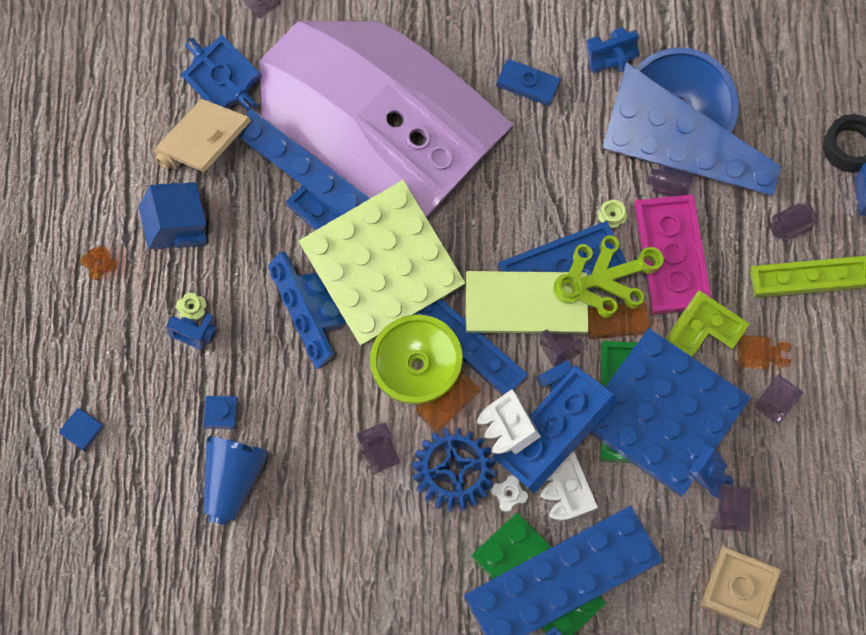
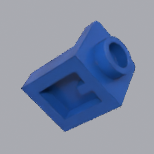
[166,313,217,351]

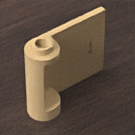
[154,99,251,172]

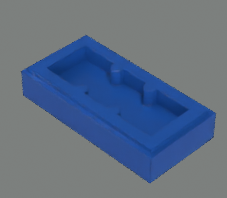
[496,58,561,107]

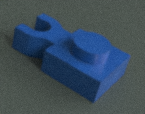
[689,445,734,499]

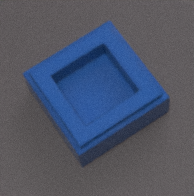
[58,408,104,452]

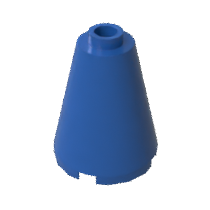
[203,436,269,526]

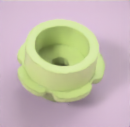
[598,200,627,228]
[176,293,207,322]

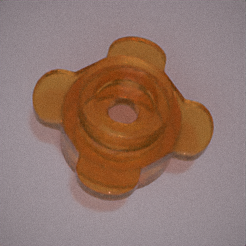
[80,246,116,280]

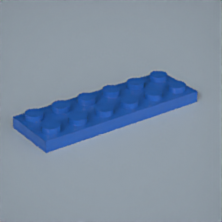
[464,505,663,635]

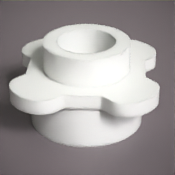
[491,475,528,512]

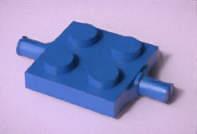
[181,34,262,111]

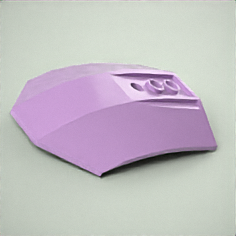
[259,21,513,218]

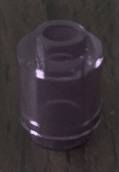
[647,164,693,197]
[770,203,817,242]

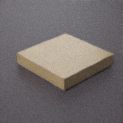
[700,546,782,630]

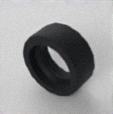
[823,114,866,173]

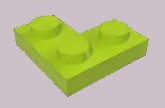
[665,290,750,357]

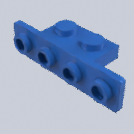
[268,251,346,369]

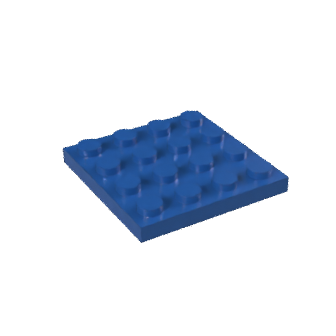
[589,328,751,497]

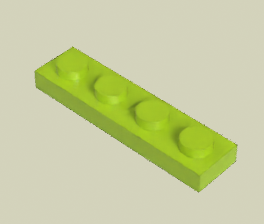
[749,256,866,298]

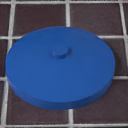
[635,48,739,133]

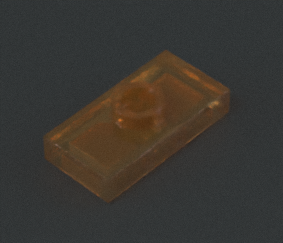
[588,302,650,340]
[415,371,480,433]

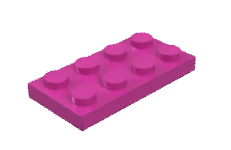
[634,195,712,315]

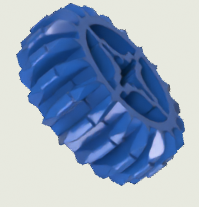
[412,428,497,512]

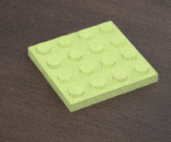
[298,180,465,346]

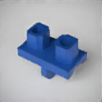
[586,27,640,73]

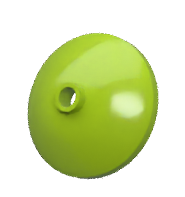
[370,315,463,404]

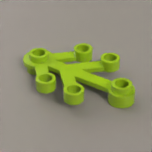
[553,235,664,318]

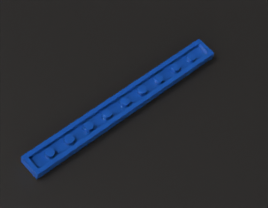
[286,185,528,396]

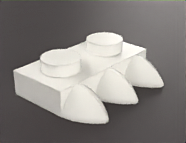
[477,389,541,454]
[541,451,598,521]

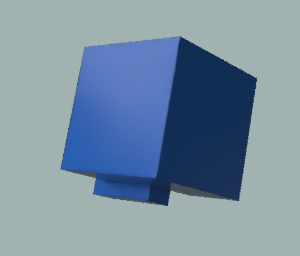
[138,182,207,250]

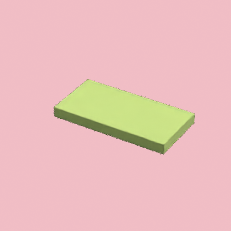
[465,271,588,334]

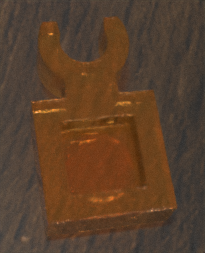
[737,335,792,370]

